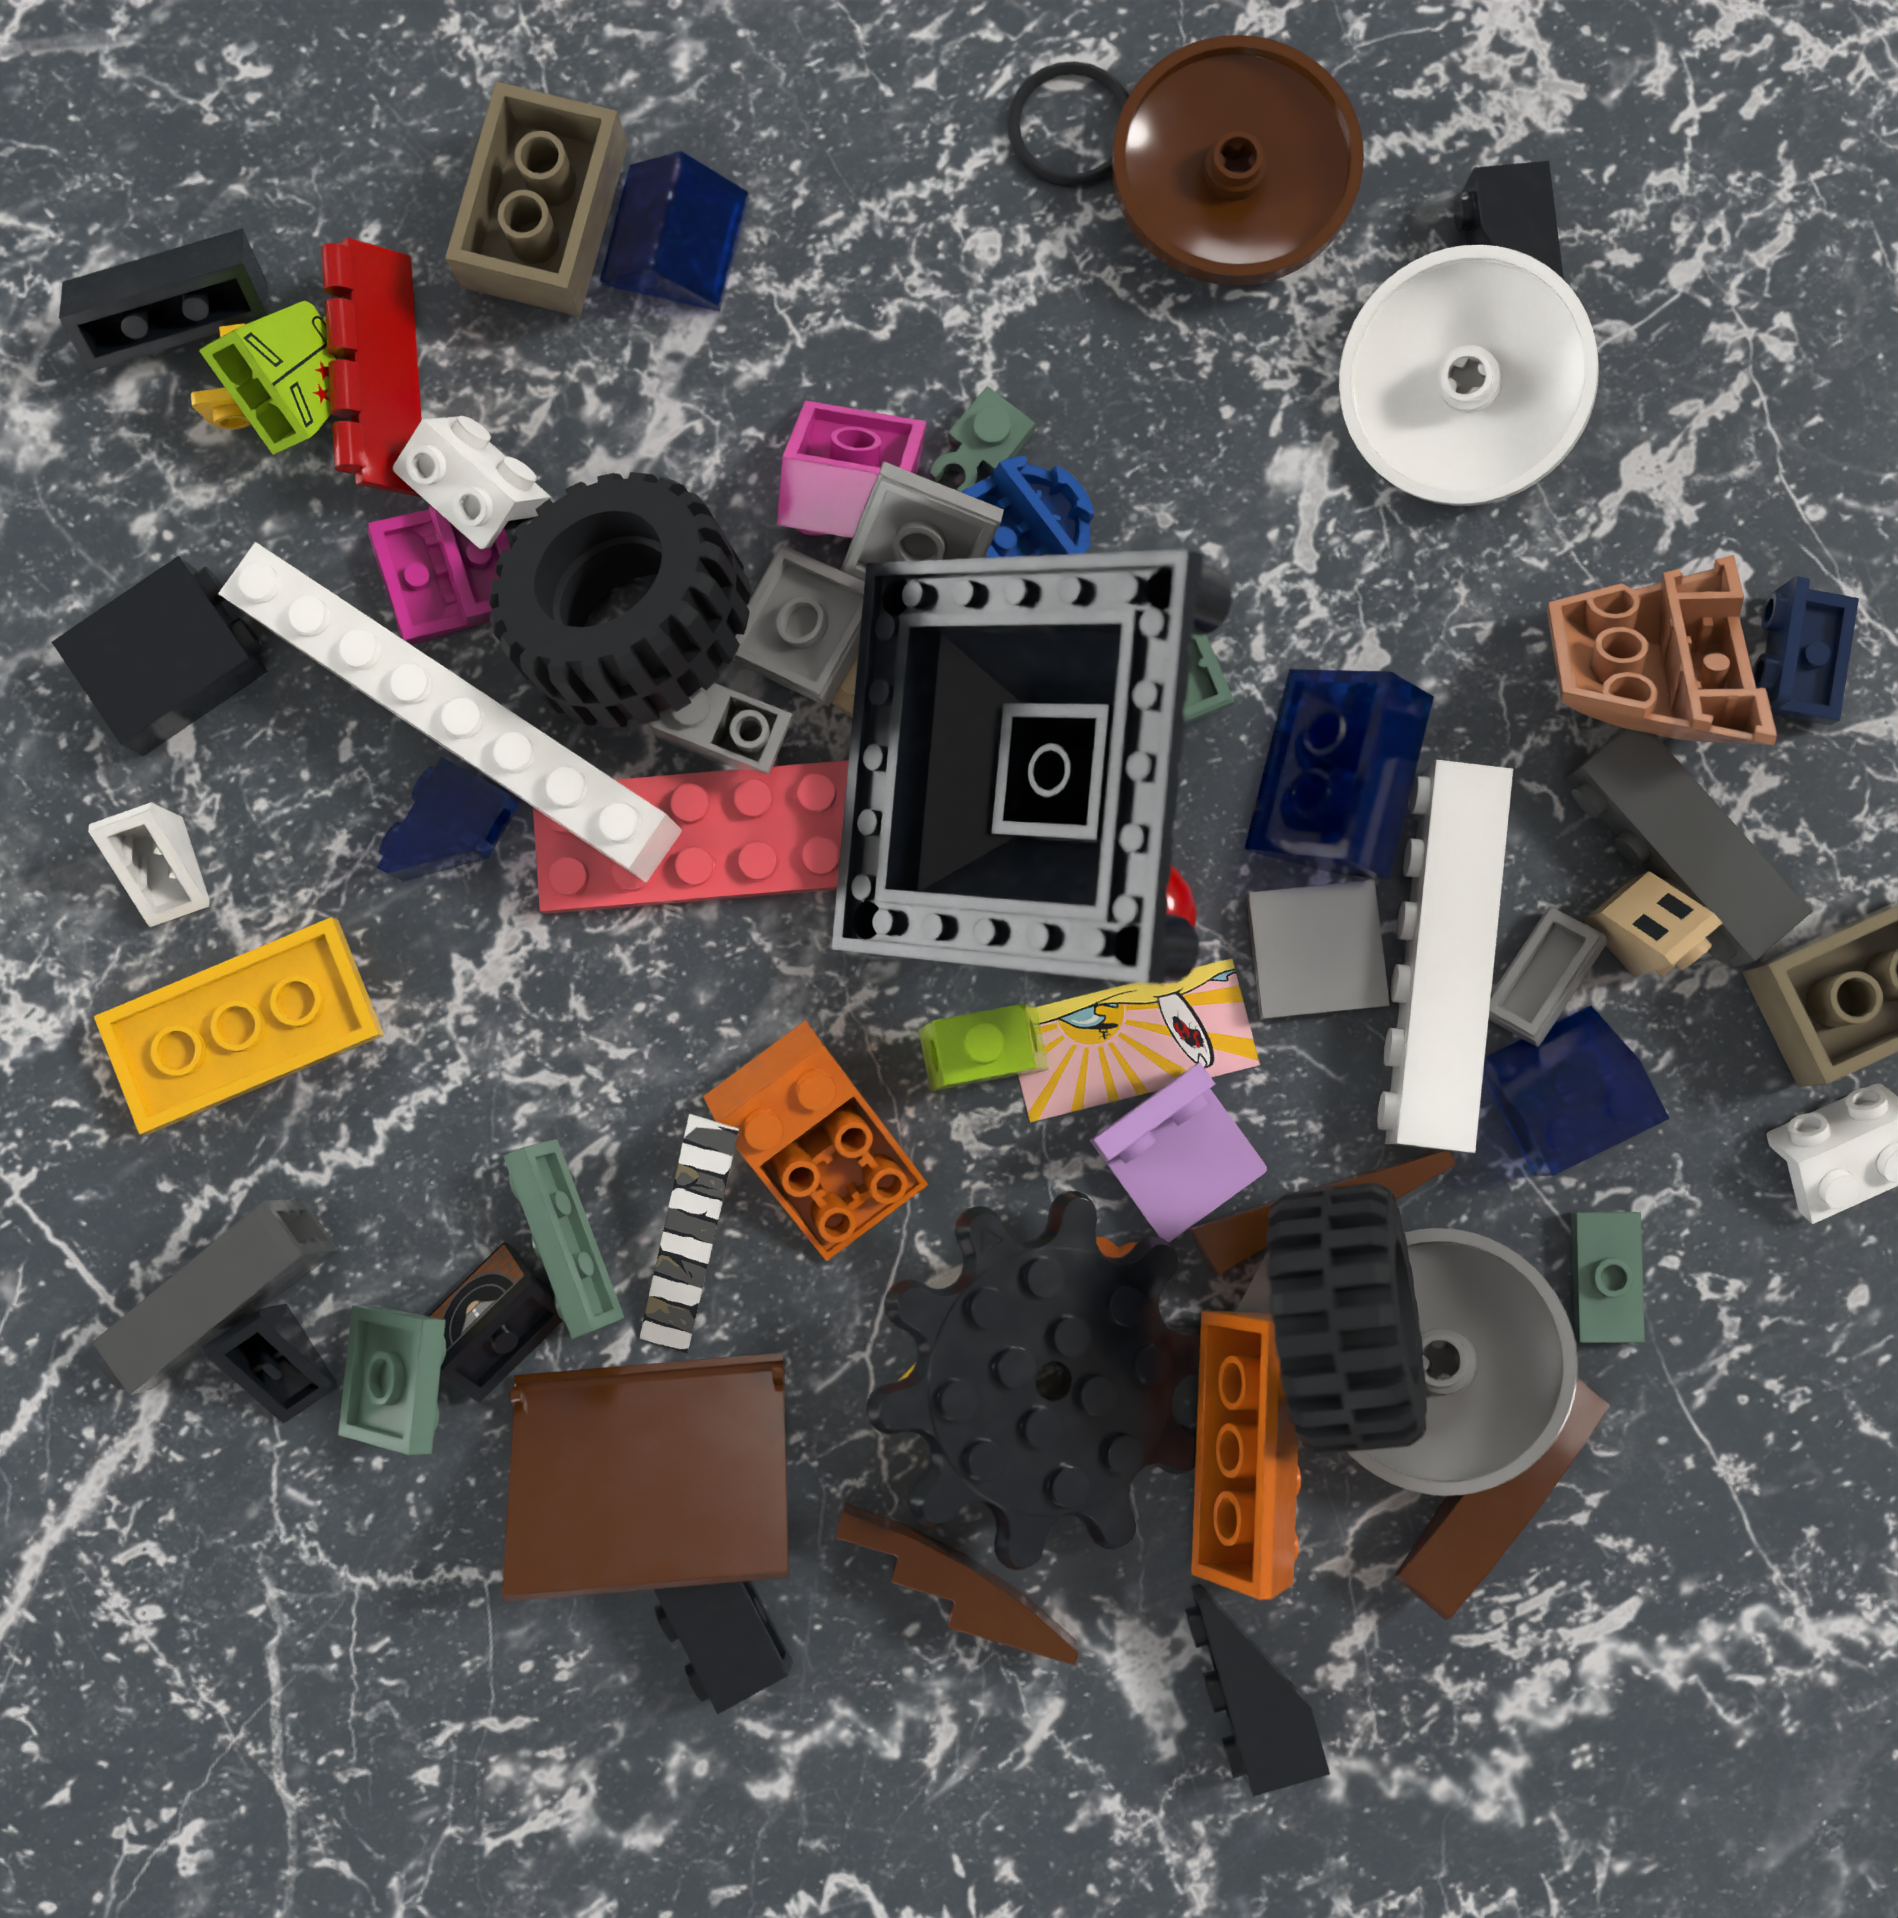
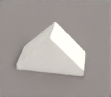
[88,803,210,927]

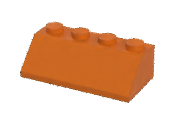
[1191,1311,1301,1600]

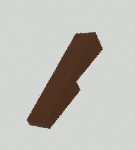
[1187,1150,1456,1275]

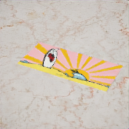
[1018,958,1260,1122]

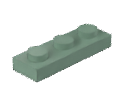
[503,1139,625,1339]

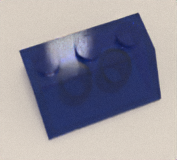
[1244,669,1434,880]

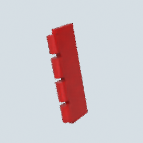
[321,237,422,497]

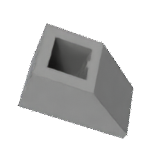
[649,683,793,775]

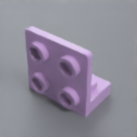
[1089,1063,1267,1242]

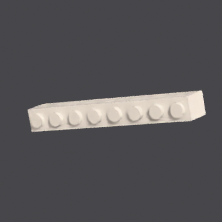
[218,542,682,883]

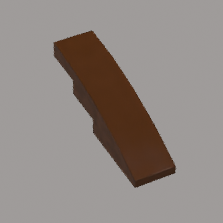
[1394,1378,1610,1620]
[835,1502,1079,1666]

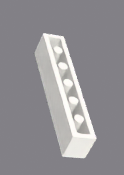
[1377,760,1513,1153]

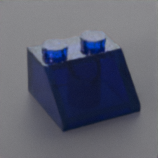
[1483,1006,1670,1176]

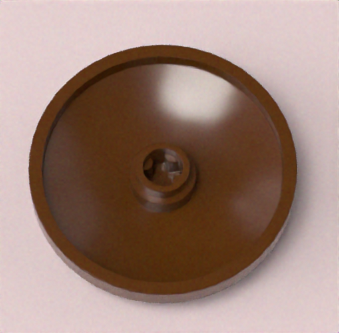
[1112,35,1364,286]

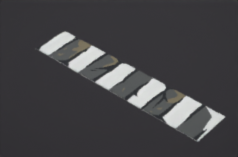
[640,1114,739,1354]

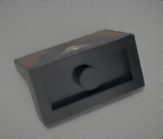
[428,1242,563,1403]

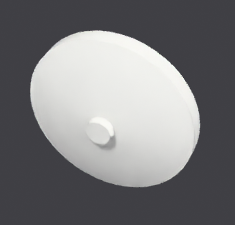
[1339,245,1599,506]

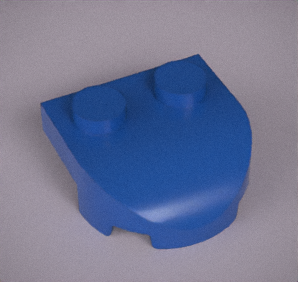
[961,456,1094,558]

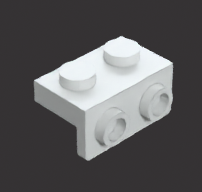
[393,416,551,549]
[1766,1084,1898,1224]

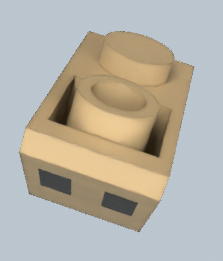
[1583,871,1722,977]

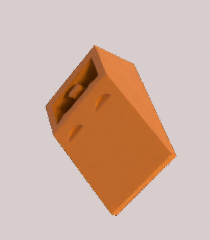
[703,1020,929,1262]

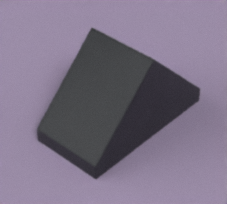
[203,1303,337,1424]

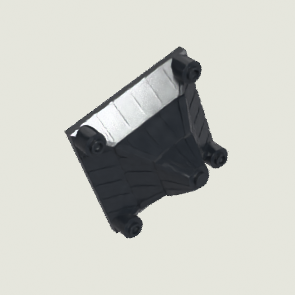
[832,550,1232,985]

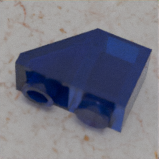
[377,757,520,882]

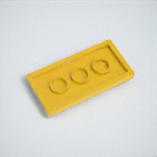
[94,917,384,1135]

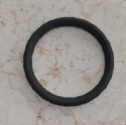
[1007,61,1129,187]

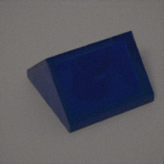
[600,151,749,312]

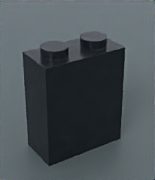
[51,556,268,756]

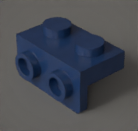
[1753,576,1859,725]

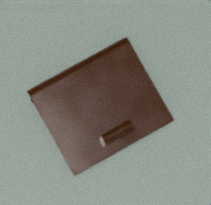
[502,1352,789,1602]

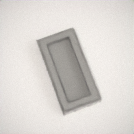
[1488,906,1608,1047]

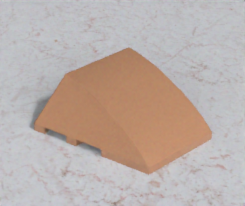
[1547,555,1777,745]

